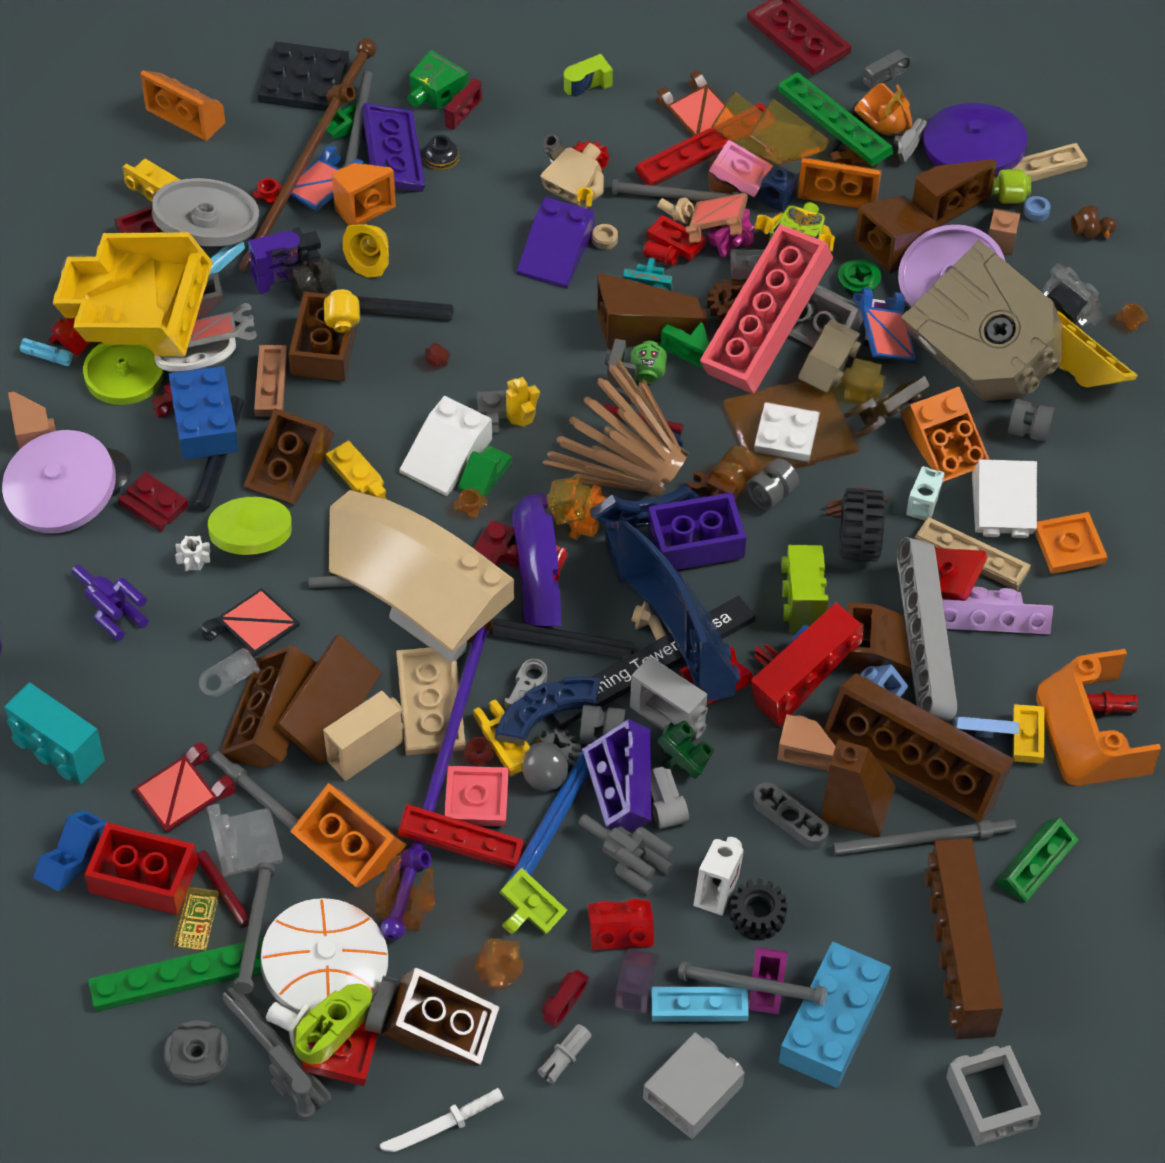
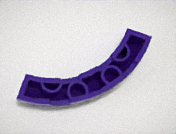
[511,493,561,626]

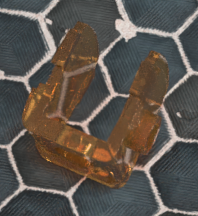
[375,855,436,931]

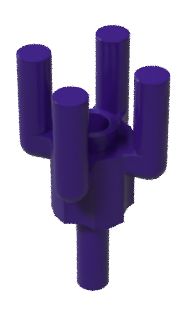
[72,565,149,641]

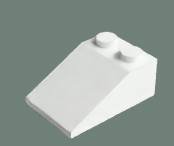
[399,396,492,496]

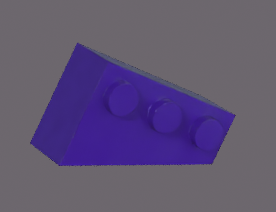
[582,719,651,833]

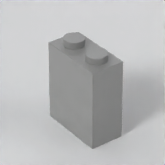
[643,1032,745,1139]

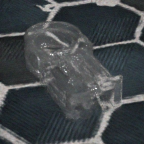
[199,648,259,697]

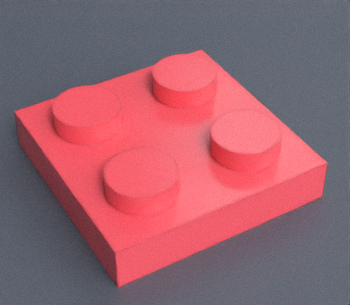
[445,766,509,826]

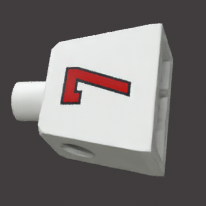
[693,837,744,916]

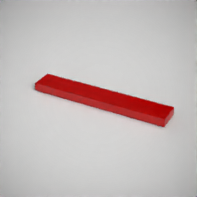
[635,102,776,186]

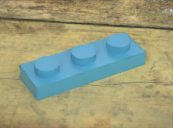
[651,987,749,1022]

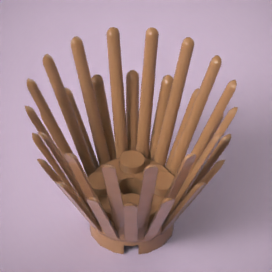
[542,357,689,498]

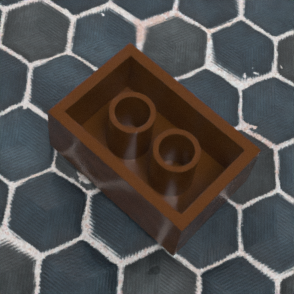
[289,292,358,381]

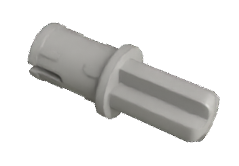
[537,1024,591,1084]

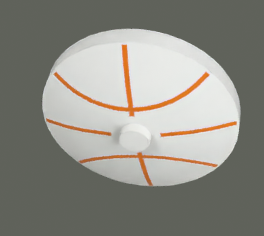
[260,898,388,1014]

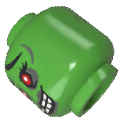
[630,341,667,384]

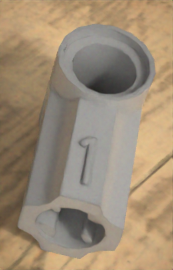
[651,767,689,829]

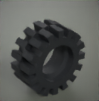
[730,879,787,940]

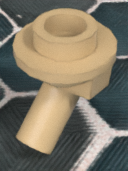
[657,198,694,224]
[631,601,666,641]

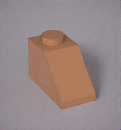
[989,209,1021,255]
[8,392,56,450]
[777,714,836,771]

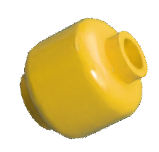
[324,289,360,333]

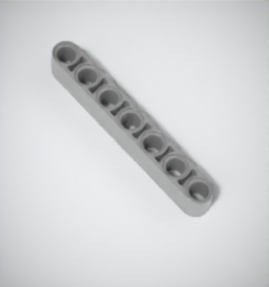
[896,537,957,723]

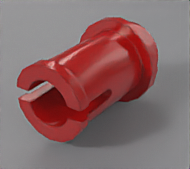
[643,240,679,266]

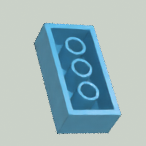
[779,941,891,1089]

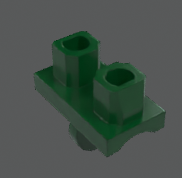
[657,720,714,779]

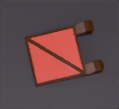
[656,70,735,137]

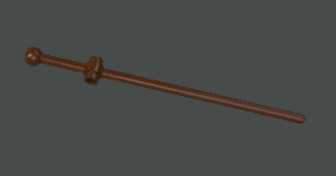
[239,38,377,273]

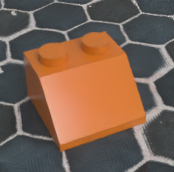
[332,163,396,226]

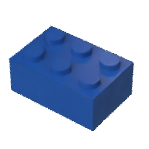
[169,366,238,460]

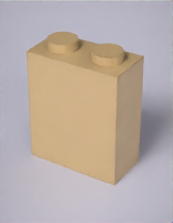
[323,691,404,781]

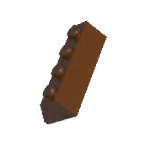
[220,645,317,768]

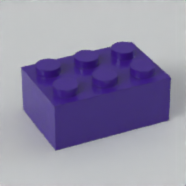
[648,492,746,570]

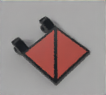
[202,588,300,670]

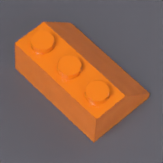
[140,70,226,141]
[797,157,882,208]
[290,783,407,888]

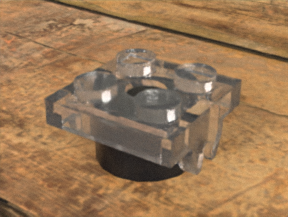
[1043,263,1102,327]

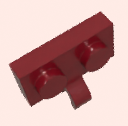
[473,520,520,568]

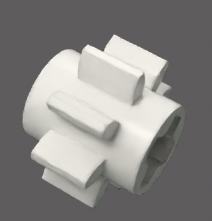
[175,535,211,571]

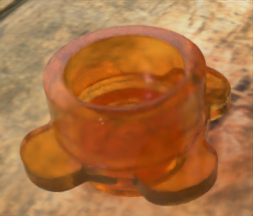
[1116,303,1149,331]
[454,489,487,518]

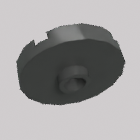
[163,1020,229,1084]

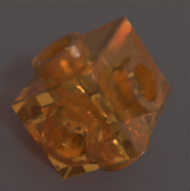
[475,938,523,989]

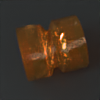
[708,446,759,498]

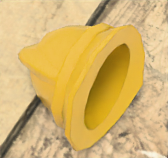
[342,224,389,278]

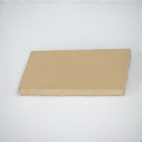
[396,647,466,756]

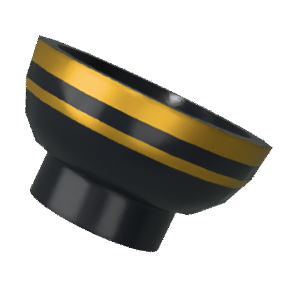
[423,135,460,170]

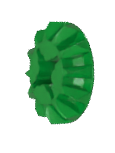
[838,259,881,295]

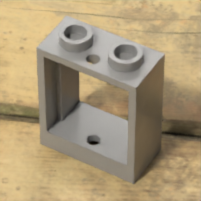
[630,656,708,741]
[946,1045,1041,1146]

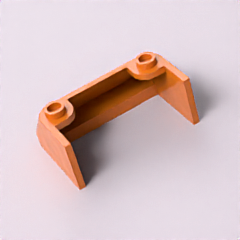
[1036,649,1161,786]

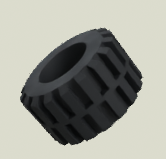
[839,488,885,562]

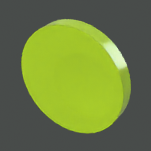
[83,343,164,405]
[208,497,292,555]

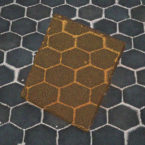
[723,381,860,475]

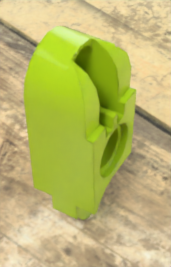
[294,983,373,1065]

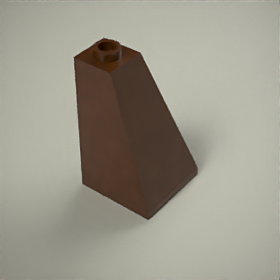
[596,273,707,349]
[821,739,896,837]

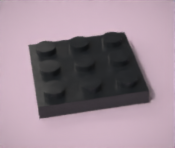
[257,41,349,111]

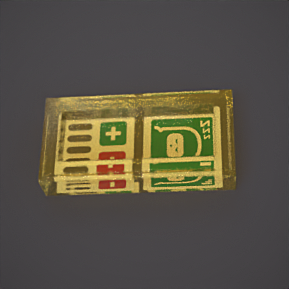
[174,887,219,951]

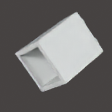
[972,460,1037,538]

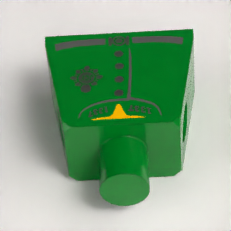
[407,50,468,109]

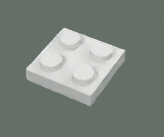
[754,402,820,462]

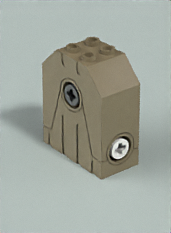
[901,240,1062,401]

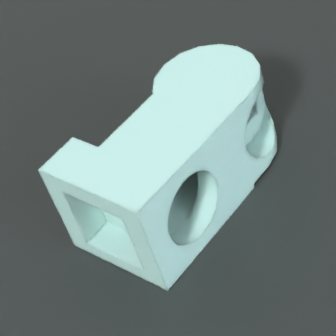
[906,466,945,520]

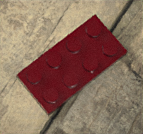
[747,0,851,76]

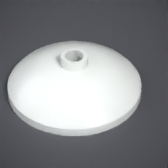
[154,338,236,373]

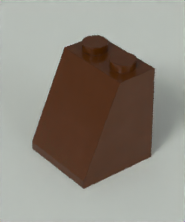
[854,195,940,274]

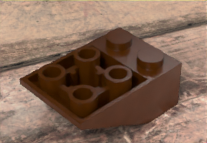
[842,602,913,677]

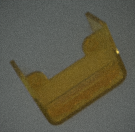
[711,92,830,165]

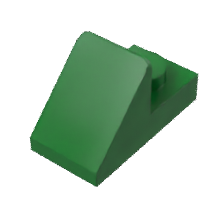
[661,322,709,370]
[458,445,512,501]

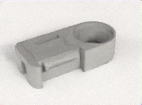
[505,659,547,710]

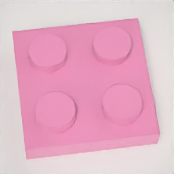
[709,140,773,197]

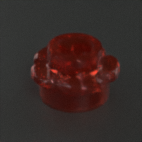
[425,343,451,368]
[464,737,494,765]

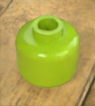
[992,169,1031,204]

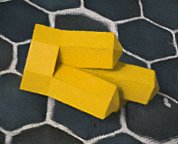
[506,377,540,427]

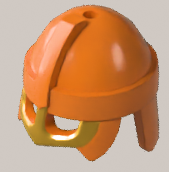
[854,83,912,136]

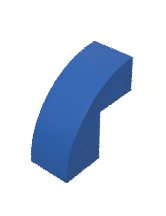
[33,810,108,892]

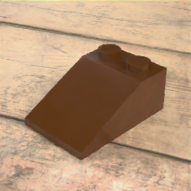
[912,159,997,227]
[244,408,334,505]
[381,967,499,1066]

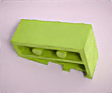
[781,545,829,633]

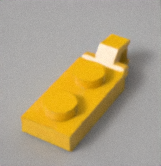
[326,441,387,500]

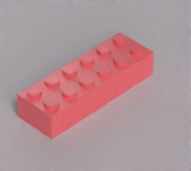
[700,224,833,394]

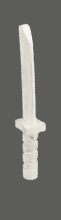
[380,1088,504,1152]

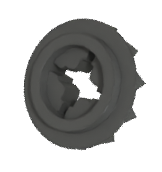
[534,727,581,769]

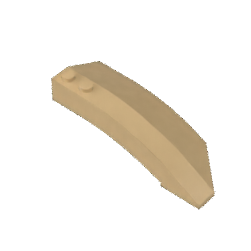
[329,490,514,653]

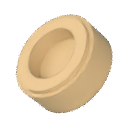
[592,224,618,250]

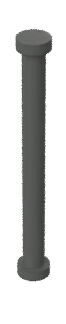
[612,179,739,201]
[233,862,275,994]
[678,961,827,1006]

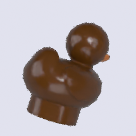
[1071,205,1117,239]

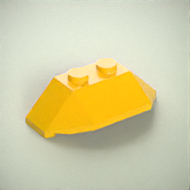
[1057,311,1138,388]

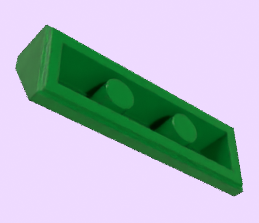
[996,817,1079,902]

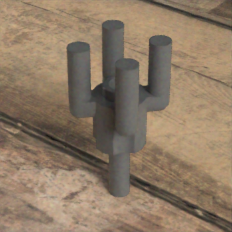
[579,814,674,896]

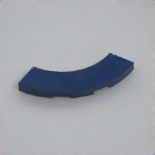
[589,484,700,527]
[495,677,601,745]

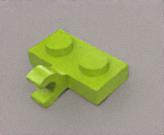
[499,868,567,934]

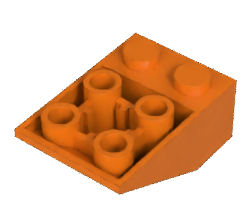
[900,387,990,482]

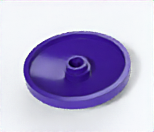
[923,103,1027,176]

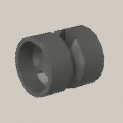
[1008,399,1055,443]
[746,458,800,510]
[580,705,626,745]

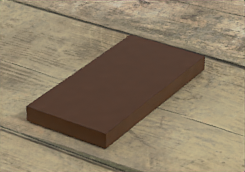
[275,634,382,764]

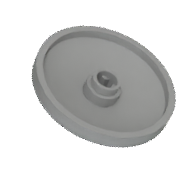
[152,178,259,246]

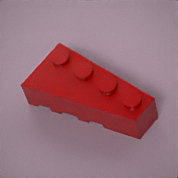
[751,602,863,728]

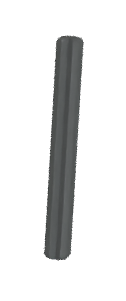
[222,987,331,1108]

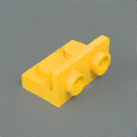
[122,159,180,202]

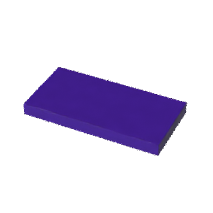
[362,103,425,192]

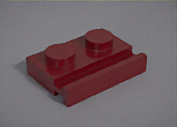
[118,472,189,532]

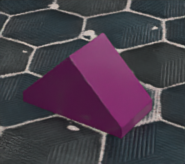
[748,947,788,1014]

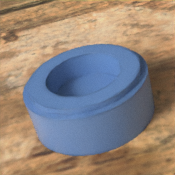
[1023,196,1051,222]

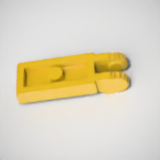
[472,700,530,777]

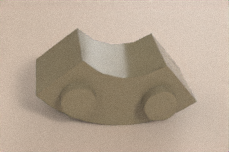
[798,319,861,393]

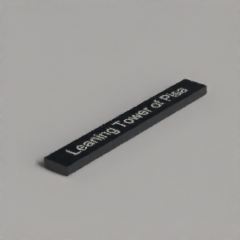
[550,595,756,729]

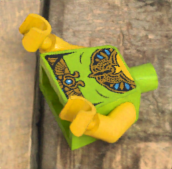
[753,202,835,251]

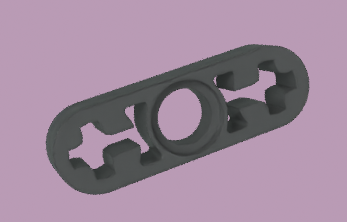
[753,782,829,849]

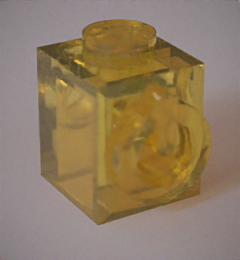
[843,358,886,404]
[547,476,592,525]

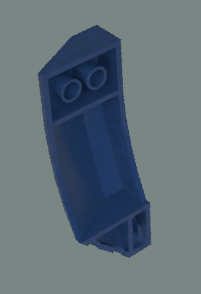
[605,521,740,702]

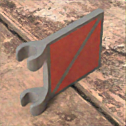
[188,303,257,347]

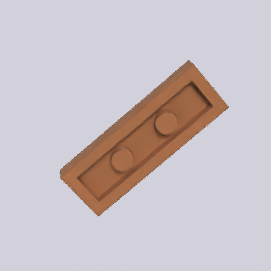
[254,345,287,416]

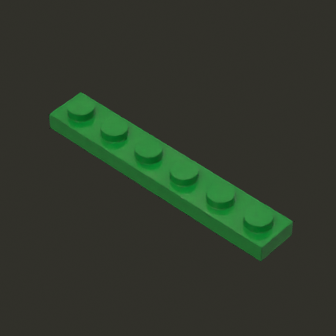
[778,72,893,167]
[88,937,264,1012]

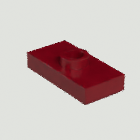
[445,78,482,130]

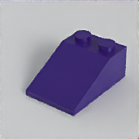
[517,197,595,288]

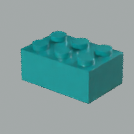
[4,682,105,785]

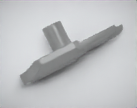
[894,118,926,163]

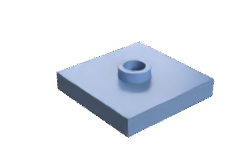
[952,717,1019,738]

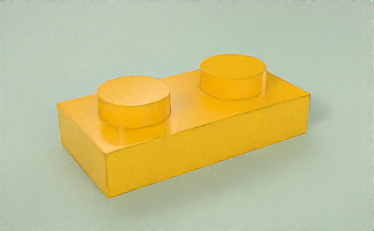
[1012,704,1044,764]

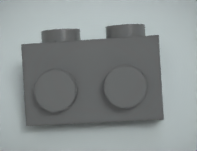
[604,339,636,403]

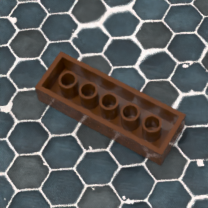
[824,673,1015,822]
[924,838,1003,1039]

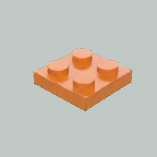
[1034,512,1108,574]

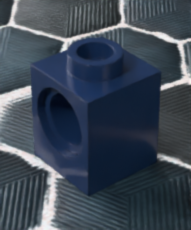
[760,164,797,212]

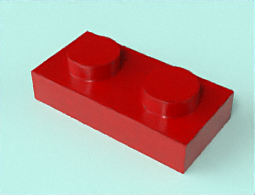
[647,215,706,261]

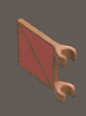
[686,192,748,244]

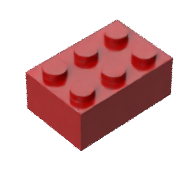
[84,822,199,915]

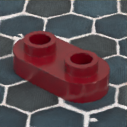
[541,970,589,1028]

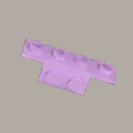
[942,587,1053,634]

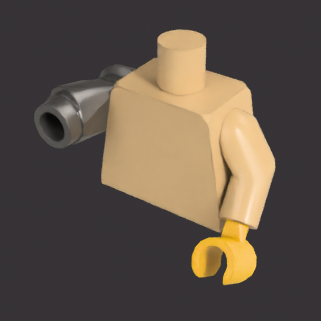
[540,134,604,208]

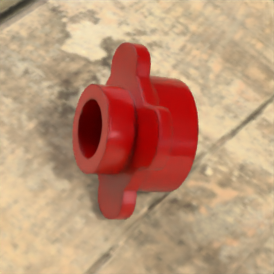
[253,178,283,204]

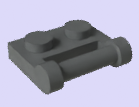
[269,1044,316,1121]

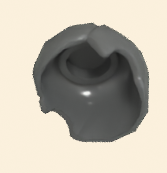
[522,741,568,792]

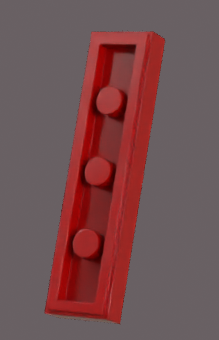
[397,804,524,870]

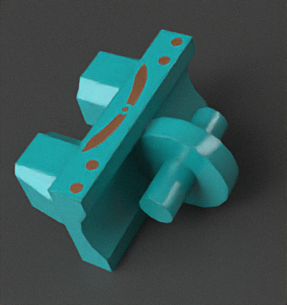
[623,258,673,291]

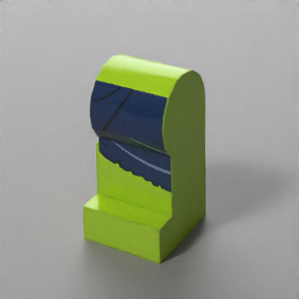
[564,54,613,96]

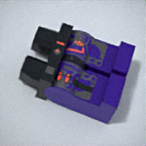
[248,227,322,294]

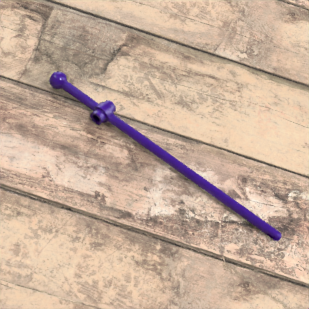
[381,627,487,941]

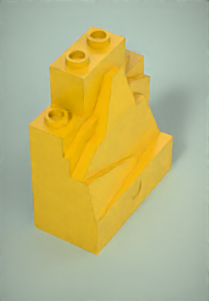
[53,232,213,356]

